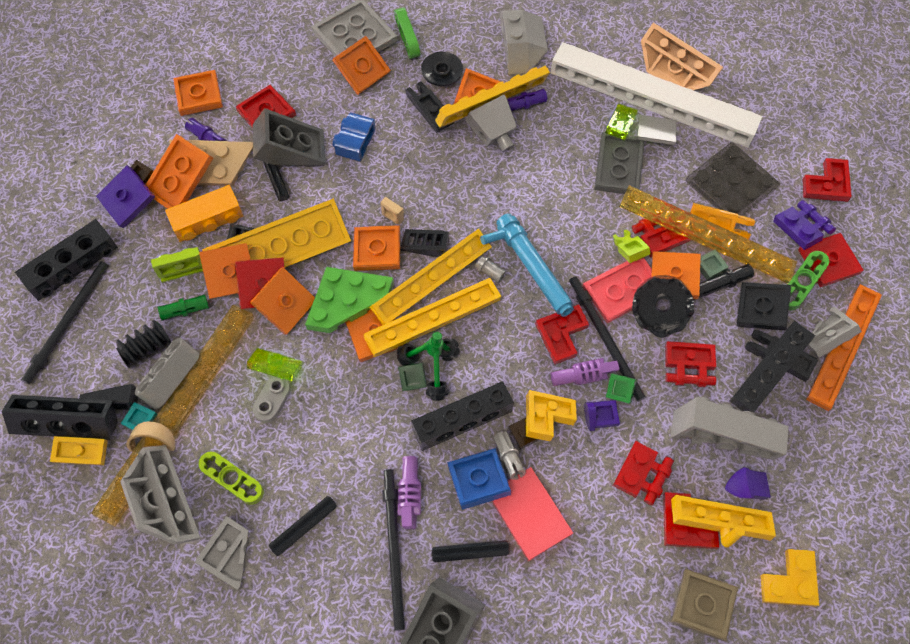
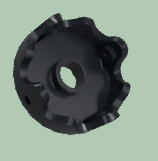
[632,275,694,338]

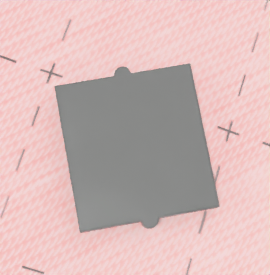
[636,115,679,145]

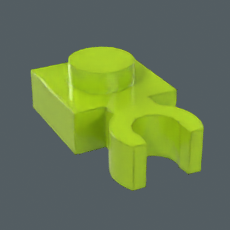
[613,230,650,263]

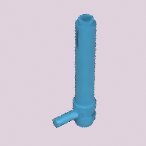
[480,213,574,317]

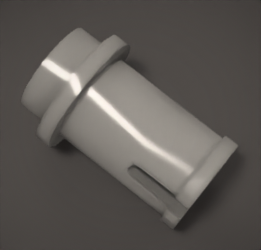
[475,256,506,283]

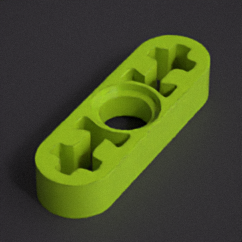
[198,452,264,505]

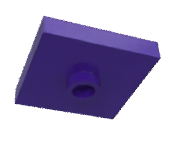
[96,165,155,228]

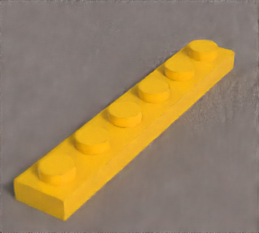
[435,66,550,128]
[370,229,492,325]
[364,278,502,358]

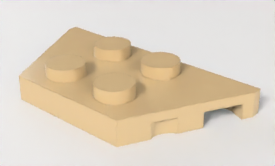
[169,139,253,186]

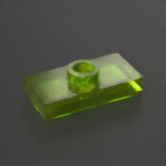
[605,104,638,140]
[247,348,302,381]

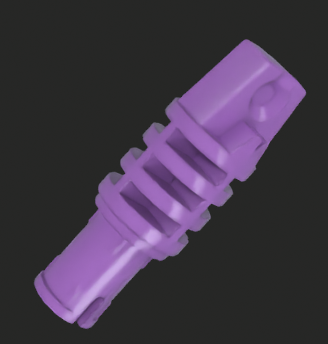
[550,358,620,386]
[398,456,421,530]

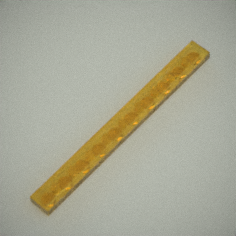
[91,305,254,527]

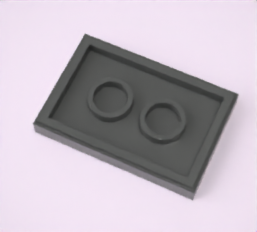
[594,132,645,196]

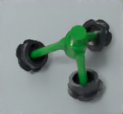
[397,332,460,401]

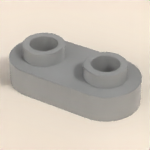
[253,376,291,423]

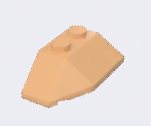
[641,23,723,91]

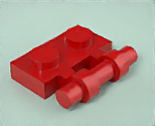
[632,209,692,258]
[665,341,716,388]
[613,441,674,506]

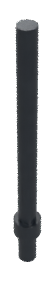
[21,261,109,385]
[569,276,646,402]
[382,469,405,631]

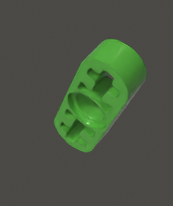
[394,8,420,59]
[788,251,829,311]

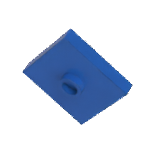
[447,448,511,510]

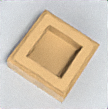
[380,197,404,225]

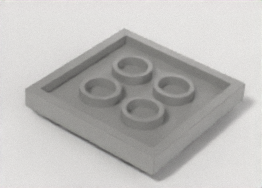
[311,0,397,57]

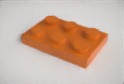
[146,134,214,209]

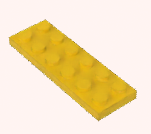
[202,198,351,268]

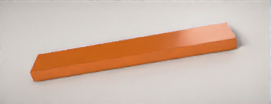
[806,284,882,411]

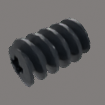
[116,320,172,368]

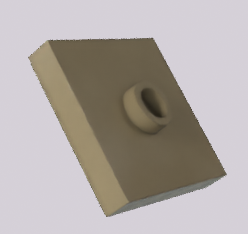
[671,569,738,641]

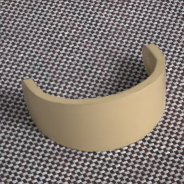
[126,422,175,452]

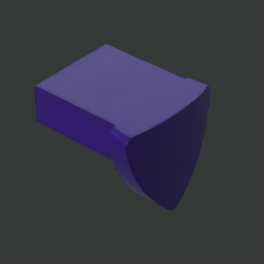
[584,400,620,431]
[725,467,771,500]

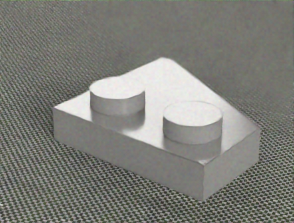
[807,306,862,358]
[195,516,249,590]

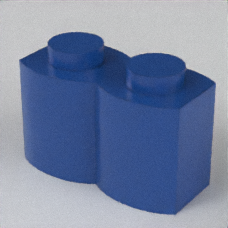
[332,112,376,162]

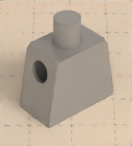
[465,95,516,152]

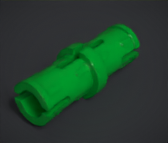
[157,294,209,321]

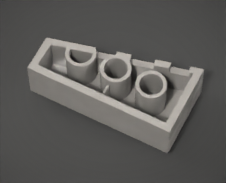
[670,397,789,460]

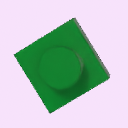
[606,373,637,404]

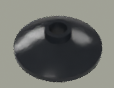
[421,51,463,86]

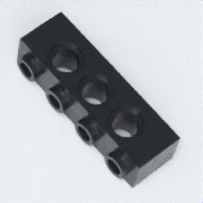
[15,219,118,301]
[729,320,816,412]
[411,381,514,451]
[1,395,118,440]

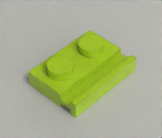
[151,247,203,283]

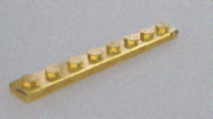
[619,185,797,283]

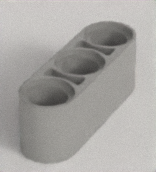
[135,338,199,409]

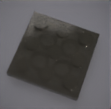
[685,142,781,216]

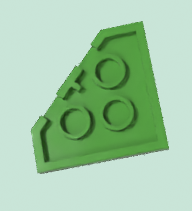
[305,267,394,333]

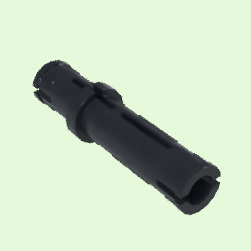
[693,263,754,301]

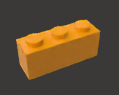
[165,185,244,242]

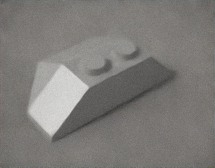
[499,9,548,76]
[120,445,200,545]

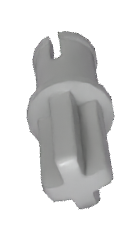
[494,431,526,480]

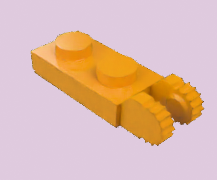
[686,203,755,240]

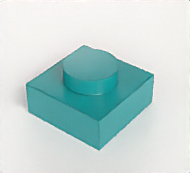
[120,402,158,431]

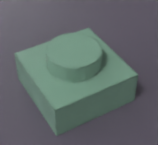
[700,249,729,280]

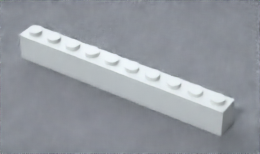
[551,42,762,148]

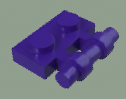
[773,200,836,250]

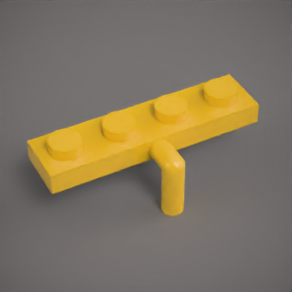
[671,495,776,548]

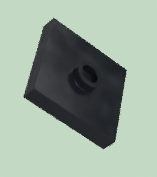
[737,282,791,331]

